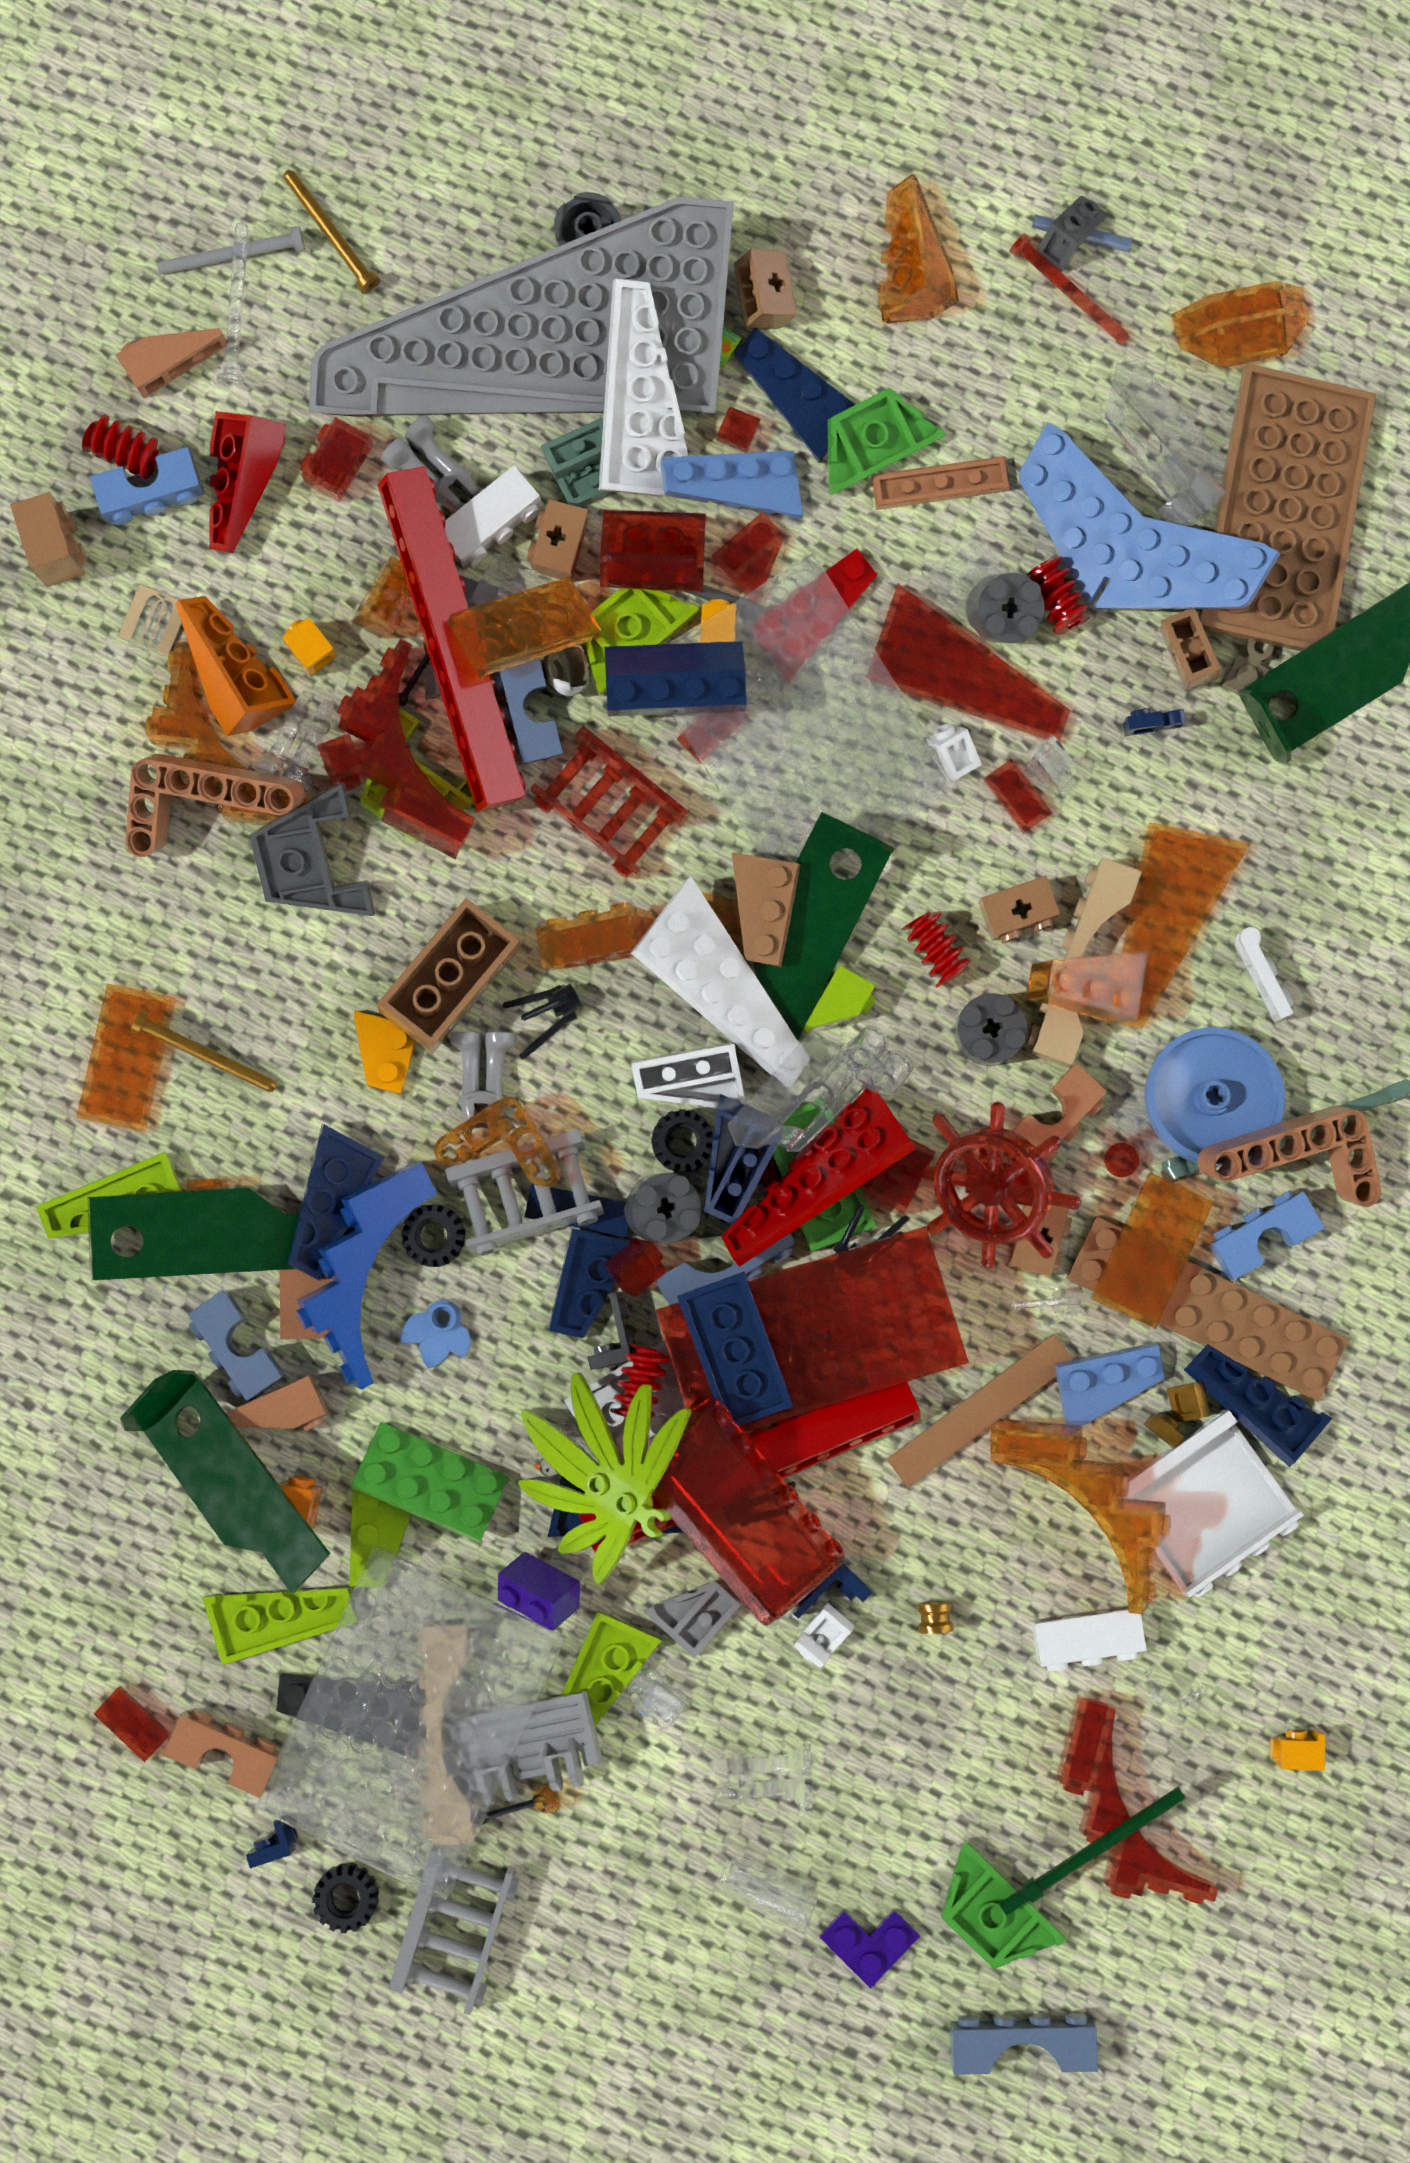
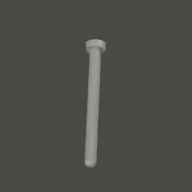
[157,226,305,275]

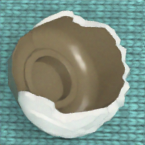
[542,641,591,696]

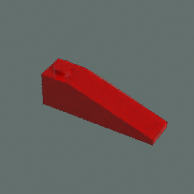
[209,411,286,553]

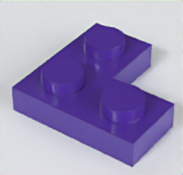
[819,1909,920,1989]

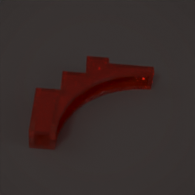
[337,638,475,860]
[1056,1695,1218,1904]

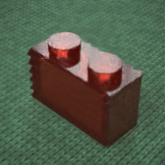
[300,417,373,502]

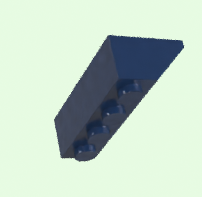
[605,641,747,717]

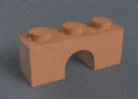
[1002,1063,1107,1169]
[163,1708,283,1798]

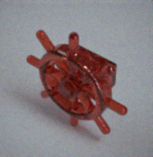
[906,1101,1082,1269]

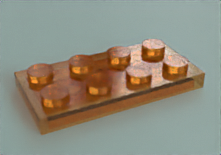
[448,576,602,677]
[76,984,176,1133]
[1090,1172,1214,1329]

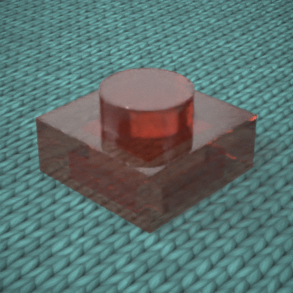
[716,406,761,453]

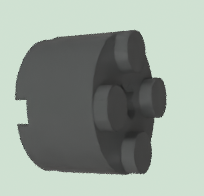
[554,192,621,247]
[966,573,1044,643]
[954,993,1027,1066]
[624,1173,701,1243]

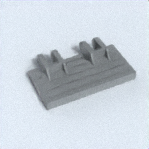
[451,1690,603,1805]

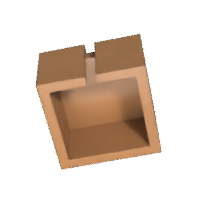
[10,492,87,587]

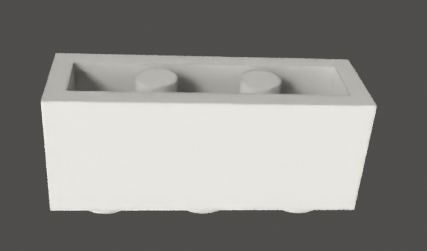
[444,465,542,569]
[1031,1605,1147,1671]

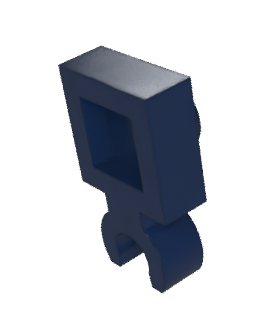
[1122,708,1186,736]

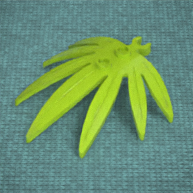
[518,1372,692,1584]

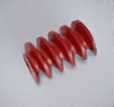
[81,414,159,480]
[1027,556,1090,635]
[901,910,971,988]
[610,1343,670,1418]

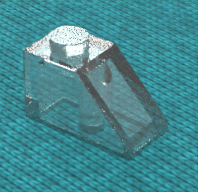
[1022,735,1079,801]

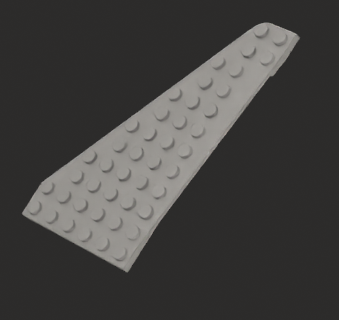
[309,196,734,415]

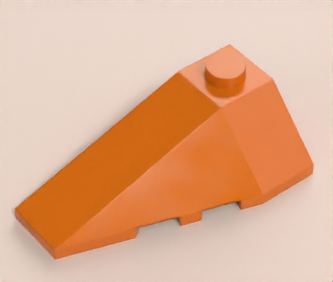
[176,596,297,736]

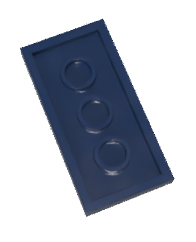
[677,1271,794,1430]

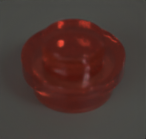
[1104,1143,1139,1177]

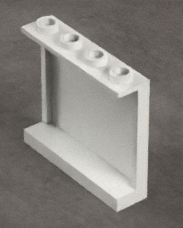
[1111,1409,1304,1598]

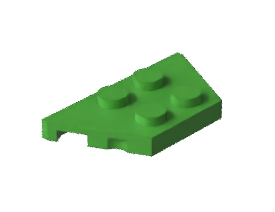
[828,387,946,496]
[941,1840,1067,1969]

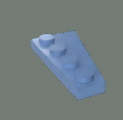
[660,450,803,519]

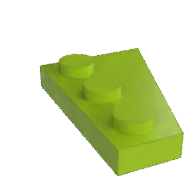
[349,1489,412,1588]

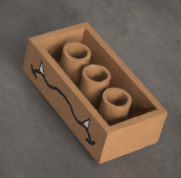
[377,898,520,1054]

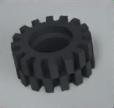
[651,1109,714,1173]
[401,1204,466,1267]
[312,1863,379,1934]

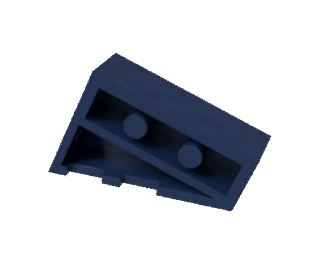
[704,1094,783,1224]

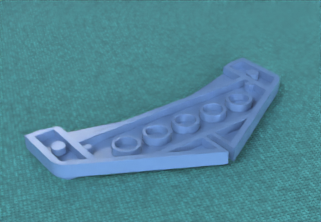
[1019,422,1281,610]

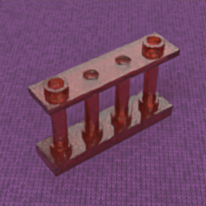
[530,726,689,880]

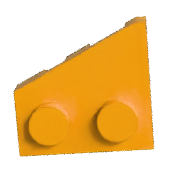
[353,1011,416,1094]

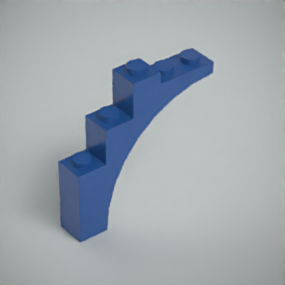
[296,1162,437,1390]

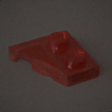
[712,511,785,604]

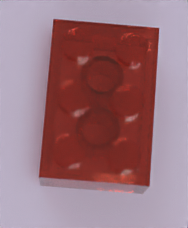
[600,509,706,591]

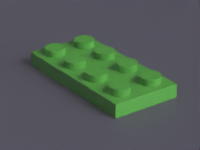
[773,1098,876,1252]
[351,1422,509,1543]

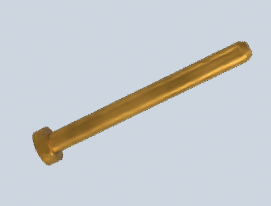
[283,170,380,294]
[130,1010,277,1092]

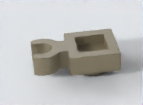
[1221,640,1274,695]

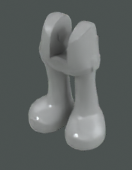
[381,414,480,513]
[450,1032,516,1129]

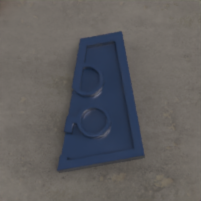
[547,1228,640,1338]

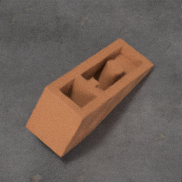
[116,328,228,398]
[226,1375,330,1432]

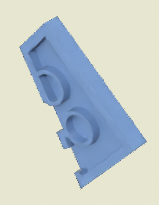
[1055,1342,1164,1434]

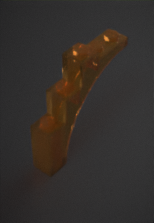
[145,641,313,826]
[991,1418,1171,1615]

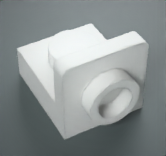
[925,723,982,781]

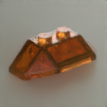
[1171,281,1310,368]

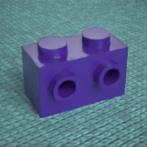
[498,1552,580,1631]

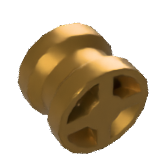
[917,1601,954,1634]

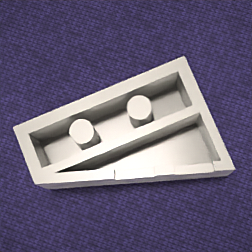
[631,1042,746,1108]

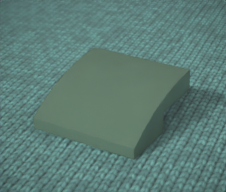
[541,417,614,508]

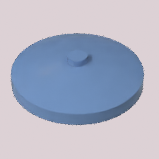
[1144,1027,1285,1166]

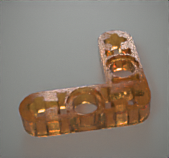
[434,1097,562,1188]

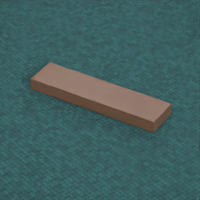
[871,456,1010,510]

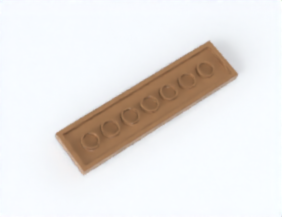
[1066,1216,1349,1402]

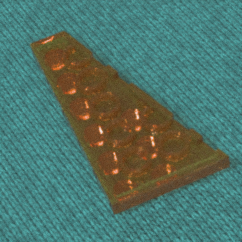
[1107,822,1250,1030]

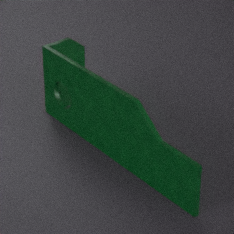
[1237,582,1410,763]
[753,812,895,1041]
[87,1188,299,1281]
[120,1370,330,1594]

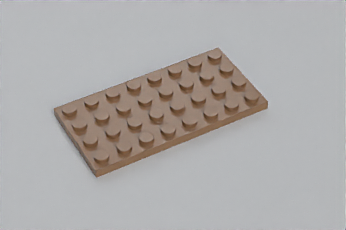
[1198,363,1376,651]

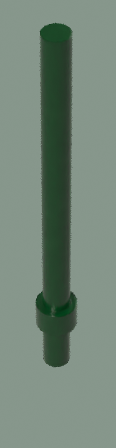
[999,1786,1186,1916]

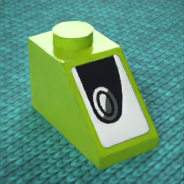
[804,965,877,1033]

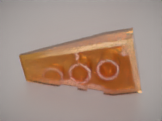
[878,174,959,324]

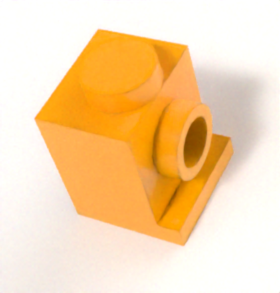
[1269,1729,1325,1771]

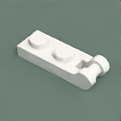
[1234,927,1293,1022]

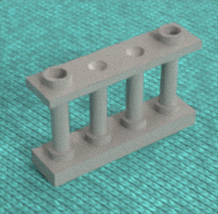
[445,1128,605,1256]
[388,1844,519,2015]

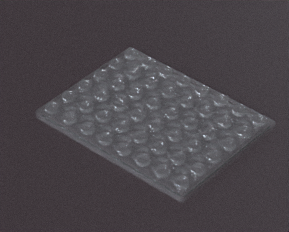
[669,553,960,867]
[255,1545,566,1903]

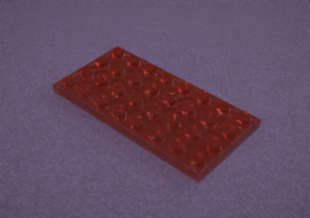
[655,1226,969,1445]

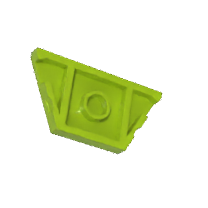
[580,579,700,696]

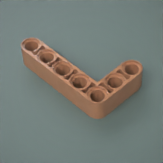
[125,754,305,857]
[1197,1105,1381,1207]

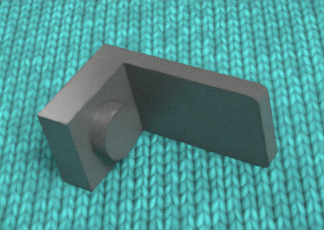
[1035,196,1107,273]
[587,1292,637,1370]

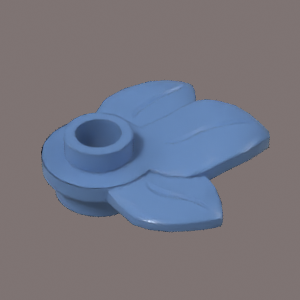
[400,1300,471,1368]

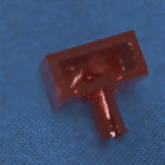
[863,1138,936,1215]

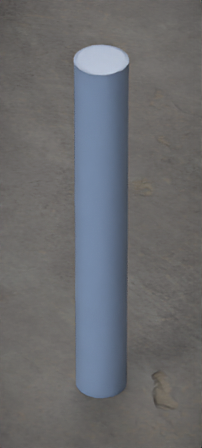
[1032,214,1133,253]

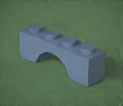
[655,1234,796,1316]
[950,2013,1098,2075]

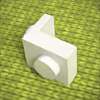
[794,1603,854,1668]

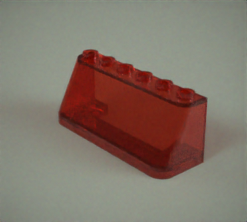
[644,1396,845,1626]

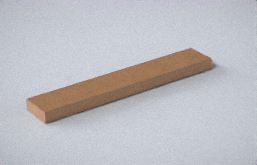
[887,1334,1073,1488]

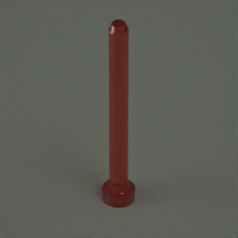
[1009,233,1130,344]

